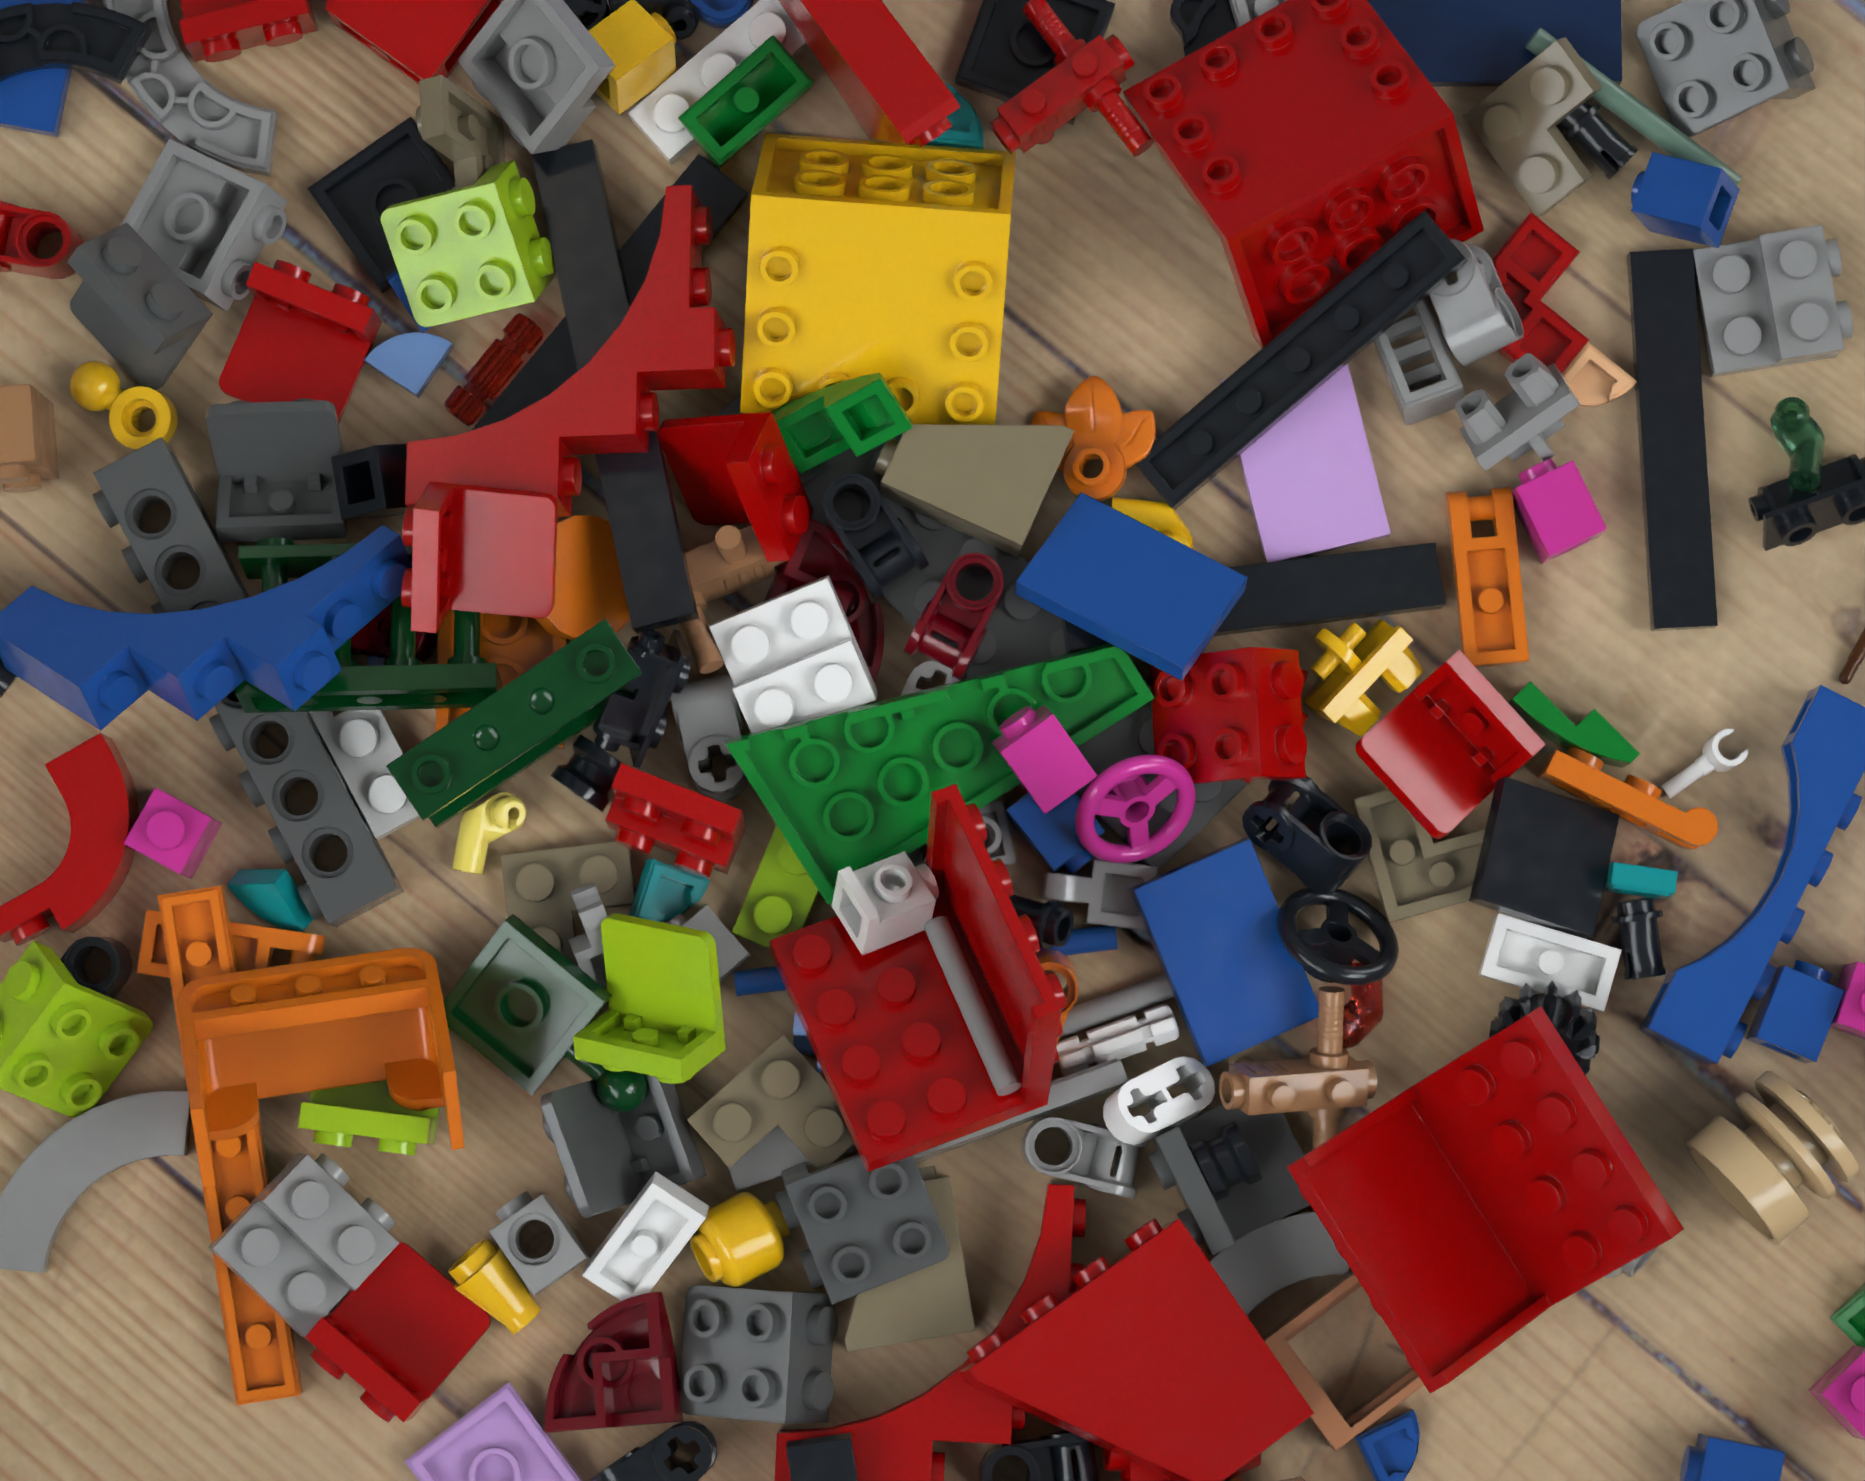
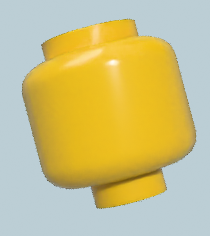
[689,1192,790,1287]

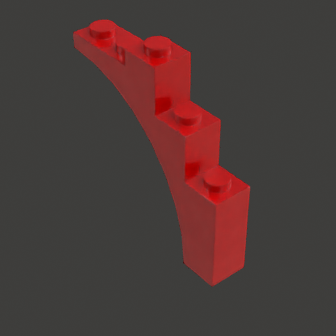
[405,185,736,517]
[774,1184,1086,1481]

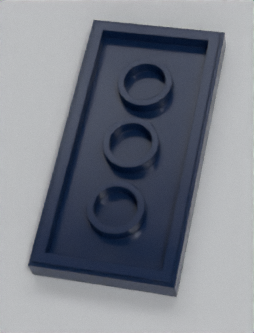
[1367,0,1622,87]

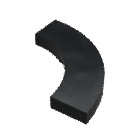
[0,2,153,84]

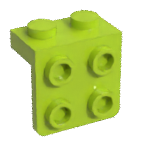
[380,160,555,327]
[573,913,726,1084]
[0,940,153,1118]
[298,1027,450,1156]

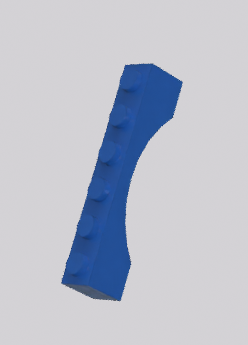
[1639,685,1865,1065]

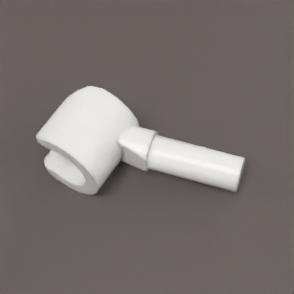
[1661,729,1748,799]

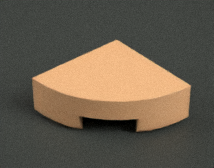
[1562,342,1637,408]

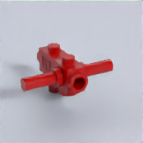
[989,0,1154,157]

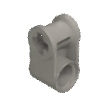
[1429,239,1524,366]
[670,674,748,802]
[1021,1117,1149,1199]

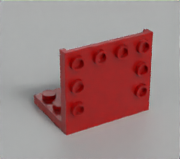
[1123,0,1484,348]
[769,784,1067,1172]
[1287,1006,1684,1393]

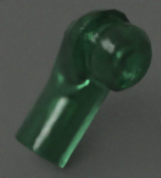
[1770,397,1825,492]

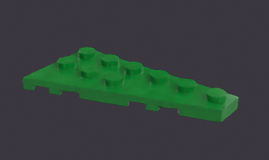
[724,643,1154,905]

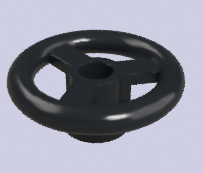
[1277,887,1399,986]

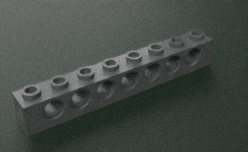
[92,437,404,928]

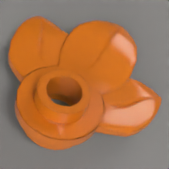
[1031,375,1156,501]

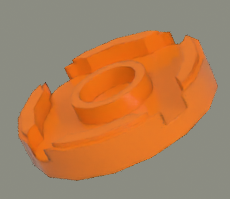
[535,515,630,641]

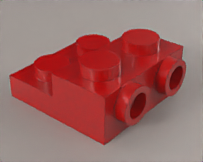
[605,763,746,878]

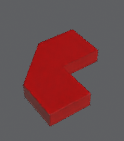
[1492,212,1589,373]

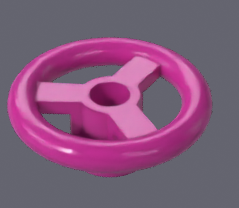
[1075,754,1196,863]

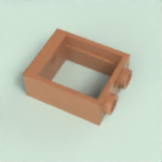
[1262,1270,1424,1451]

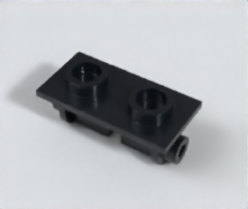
[1748,454,1865,551]
[593,628,691,769]

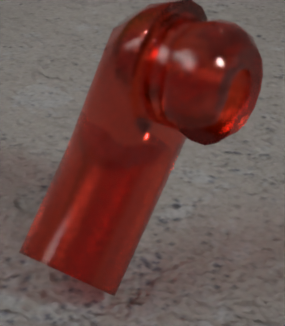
[1342,963,1384,1049]

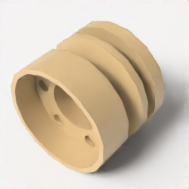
[1685,1070,1860,1245]

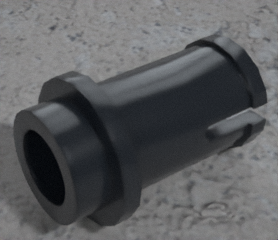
[1556,102,1638,179]
[1009,895,1074,950]
[1611,898,1666,980]

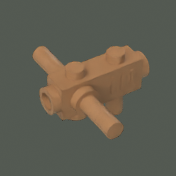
[680,525,786,674]
[1219,986,1377,1150]

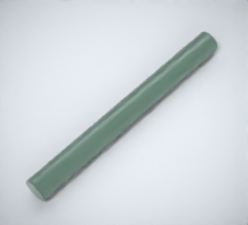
[1525,27,1742,186]

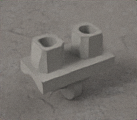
[1455,353,1580,471]

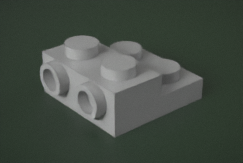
[457,0,615,154]
[121,139,288,312]
[1693,225,1853,377]
[208,1153,399,1337]

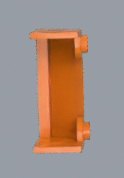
[178,948,465,1187]

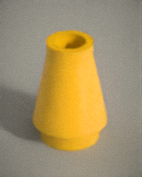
[448,1237,541,1335]

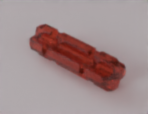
[444,313,544,426]

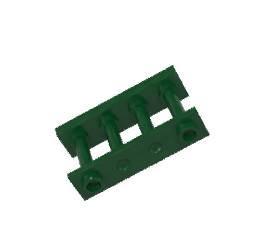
[236,537,502,713]
[386,618,643,828]

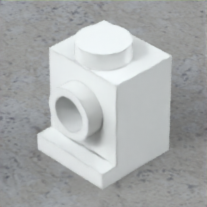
[832,851,939,956]

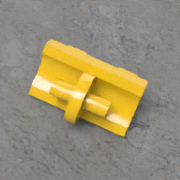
[1302,619,1423,737]

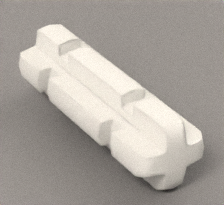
[1056,1004,1179,1077]

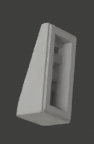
[1373,297,1464,425]

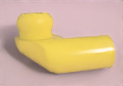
[451,792,527,875]

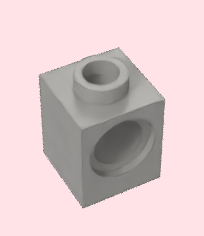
[489,1191,591,1295]

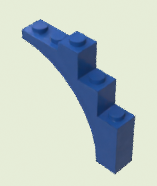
[0,525,412,731]

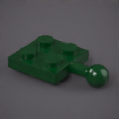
[443,914,648,1112]

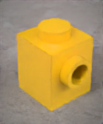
[588,0,677,115]

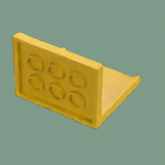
[740,133,1016,425]

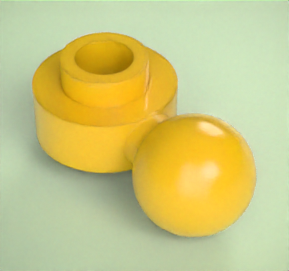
[70,361,178,450]

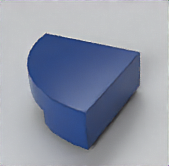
[1354,1409,1420,1481]

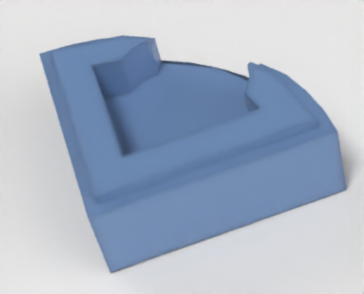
[364,332,454,398]

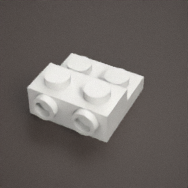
[709,575,878,733]

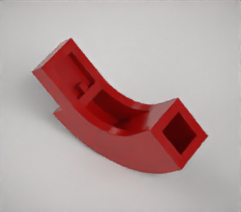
[0,733,139,946]

